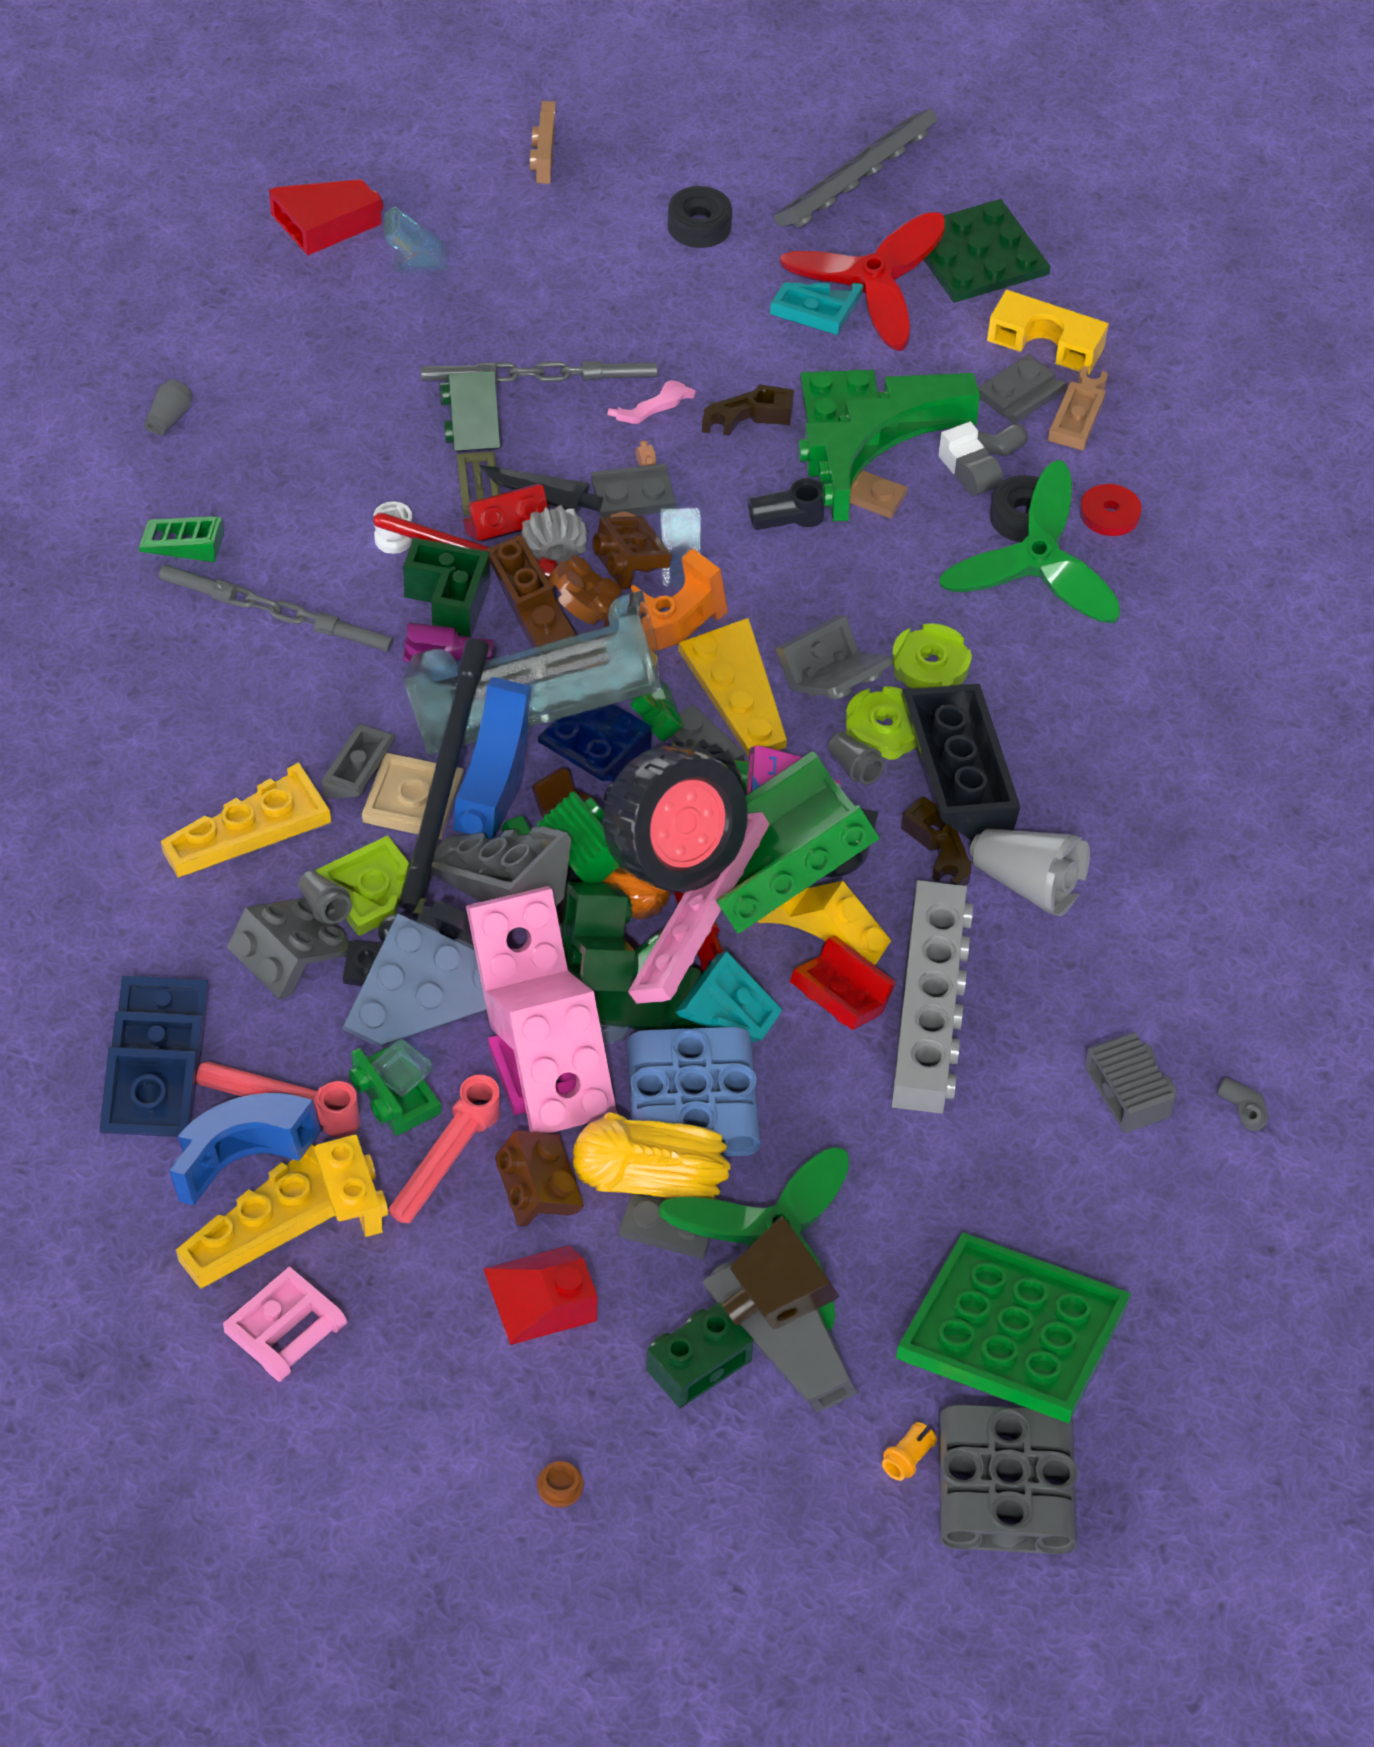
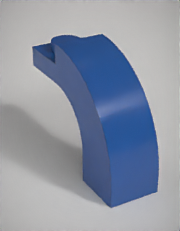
[169,1093,321,1206]

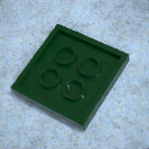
[923,199,1051,303]

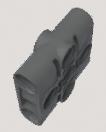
[938,1405,1078,1554]

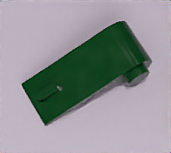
[594,967,706,1030]

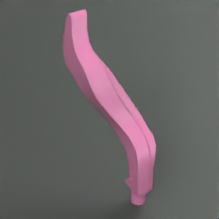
[607,380,696,424]

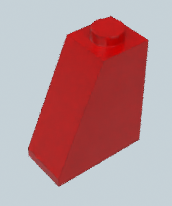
[269,179,383,256]

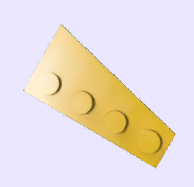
[678,618,787,757]
[161,762,332,878]
[176,1144,335,1289]

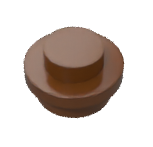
[537,1461,584,1508]

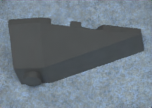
[430,826,571,907]

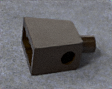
[721,1216,840,1329]

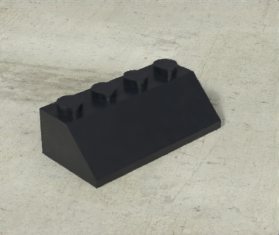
[901,683,1021,841]

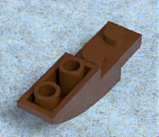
[485,534,588,678]

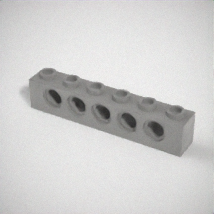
[892,880,973,1114]

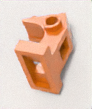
[628,548,728,651]

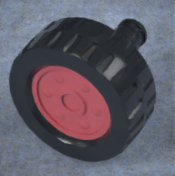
[603,746,748,893]

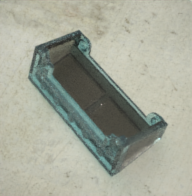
[403,590,662,755]

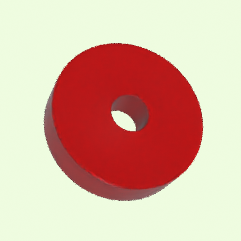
[1080,484,1142,536]

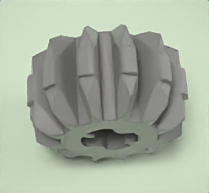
[522,505,587,564]

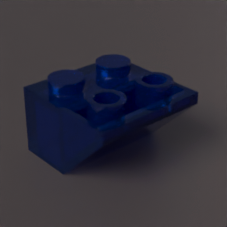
[538,688,652,782]

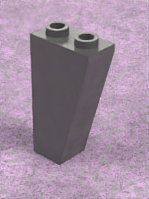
[702,1262,858,1412]

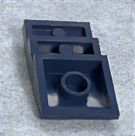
[100,976,209,1137]

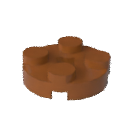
[548,555,622,627]

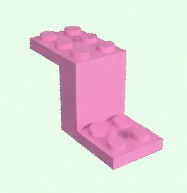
[466,886,617,1133]

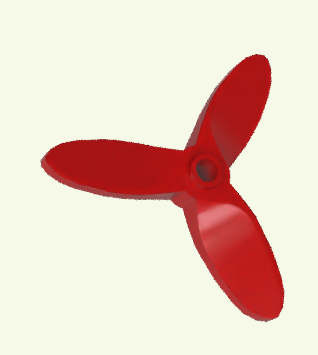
[780,212,945,351]

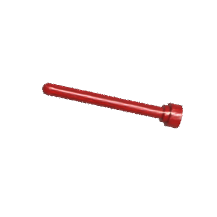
[373,512,557,580]

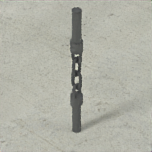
[421,361,657,382]
[159,565,394,652]

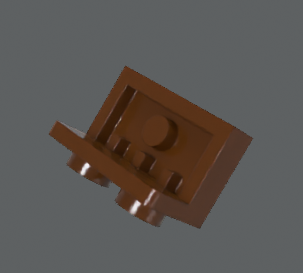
[495,1130,584,1226]

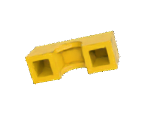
[987,289,1109,375]

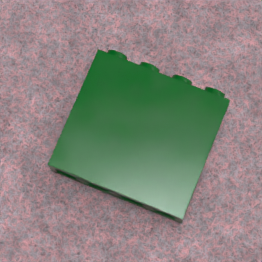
[716,751,880,934]

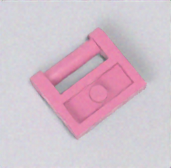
[223,1266,347,1382]

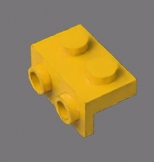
[314,1134,388,1237]

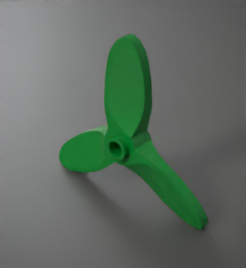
[939,460,1120,623]
[658,1147,849,1332]

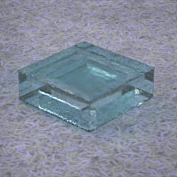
[371,1038,433,1097]

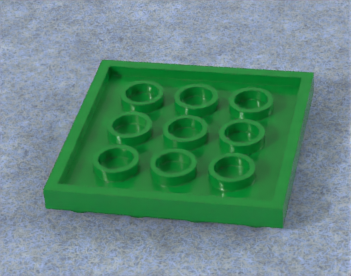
[896,1232,1131,1424]

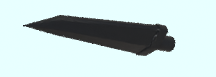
[479,465,603,514]

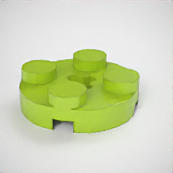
[892,623,972,689]
[845,686,917,760]

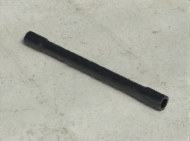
[398,639,489,911]

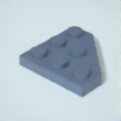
[342,913,487,1047]

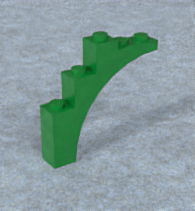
[798,373,980,522]

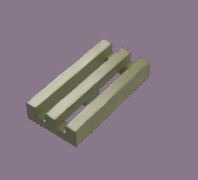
[456,451,500,516]

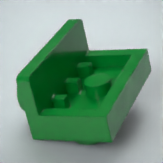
[349,1043,441,1136]

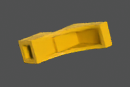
[757,881,892,966]

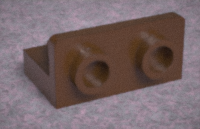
[592,516,672,589]

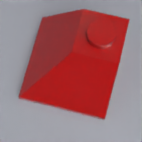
[484,1245,598,1345]

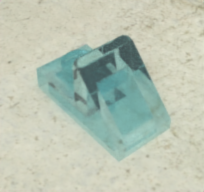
[384,206,447,271]
[660,508,701,587]

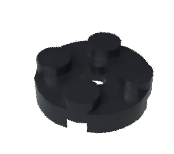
[412,898,474,950]

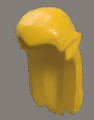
[573,1112,730,1199]

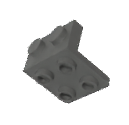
[775,615,893,700]
[227,898,349,999]

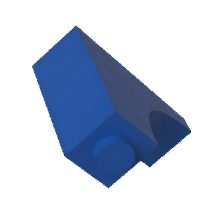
[453,676,531,839]

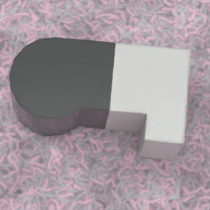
[938,421,1003,497]

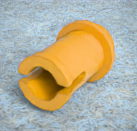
[882,1422,937,1481]

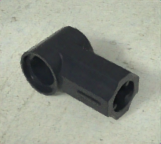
[748,478,824,530]

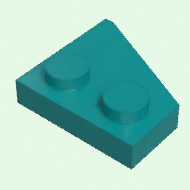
[770,282,863,335]
[676,951,783,1043]

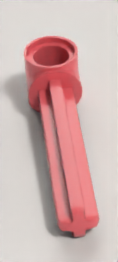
[196,1062,360,1138]
[389,1075,500,1224]

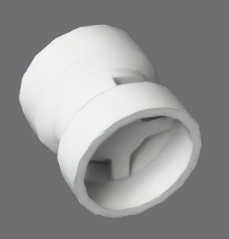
[373,501,413,554]

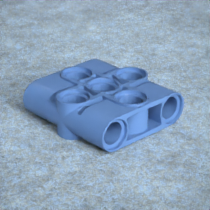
[626,1027,761,1157]

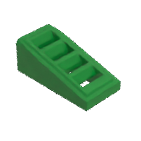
[139,516,224,563]

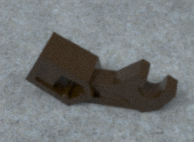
[702,384,794,436]
[901,796,972,886]

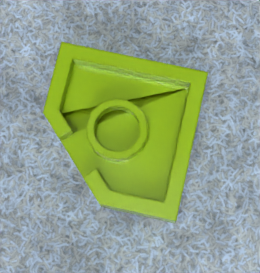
[316,835,409,936]

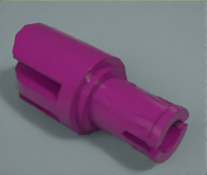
[403,623,493,667]

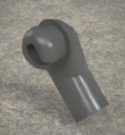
[977,424,1028,456]
[1217,1077,1268,1131]

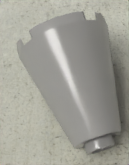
[970,828,1090,916]

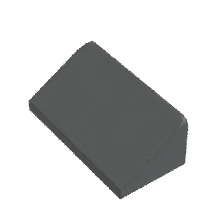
[322,723,395,799]

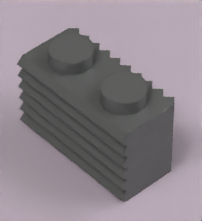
[1084,1032,1176,1133]

